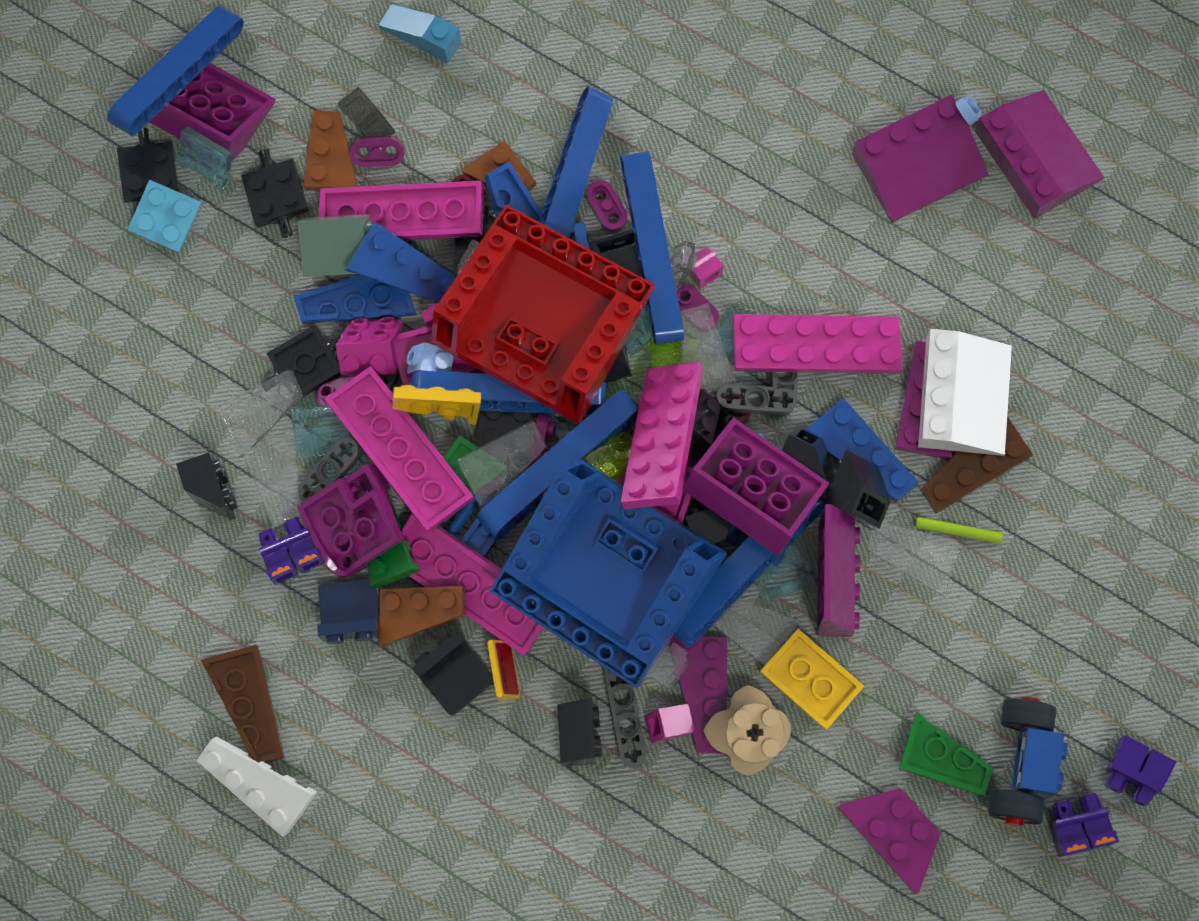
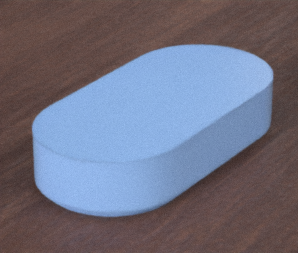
[955,94,982,125]

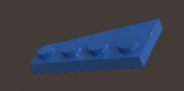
[344,222,456,303]
[294,275,417,324]
[805,398,919,502]

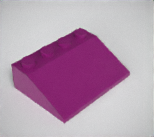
[149,63,276,165]
[975,90,1105,219]
[852,95,988,223]
[682,417,829,556]
[817,504,860,637]

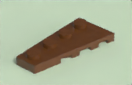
[201,645,285,763]

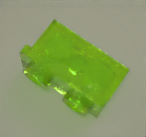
[584,431,633,480]

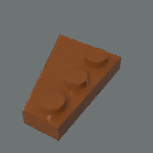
[303,110,357,191]
[379,586,466,648]

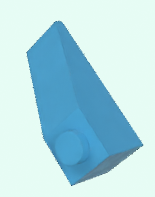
[378,4,461,63]

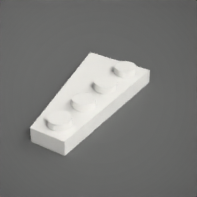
[197,737,318,837]

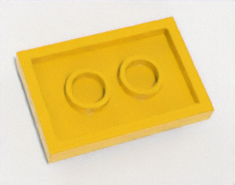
[760,629,865,731]

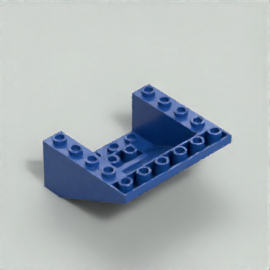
[489,459,727,688]

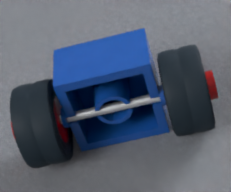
[988,697,1068,827]

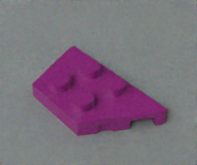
[837,788,941,894]

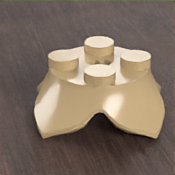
[703,685,791,776]

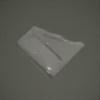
[669,241,697,292]

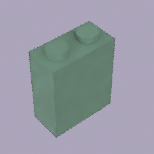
[297,214,374,277]

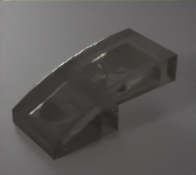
[337,87,396,138]

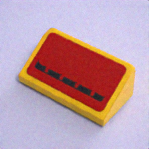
[487,640,520,702]

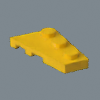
[392,385,481,425]

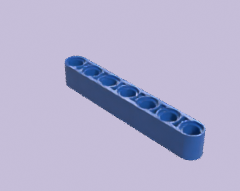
[107,6,244,136]
[539,86,613,238]
[620,151,684,345]
[411,371,606,416]
[477,389,639,539]
[674,498,825,648]

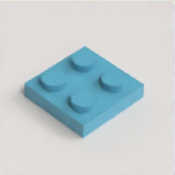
[127,180,202,254]

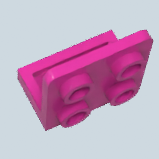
[336,317,403,375]

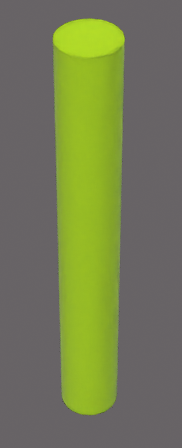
[915,517,1003,544]

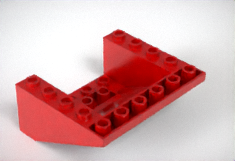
[431,205,655,424]

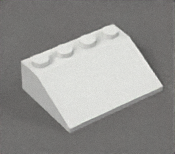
[918,329,1012,456]

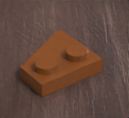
[462,140,536,191]

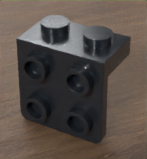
[412,631,494,716]

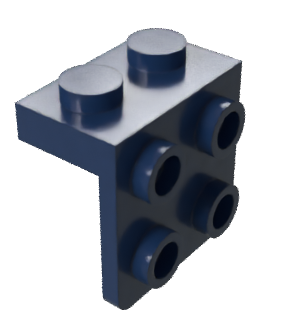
[317,579,380,644]

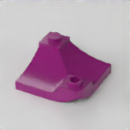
[297,464,405,577]

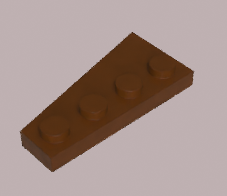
[920,416,1033,514]

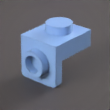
[407,342,454,374]

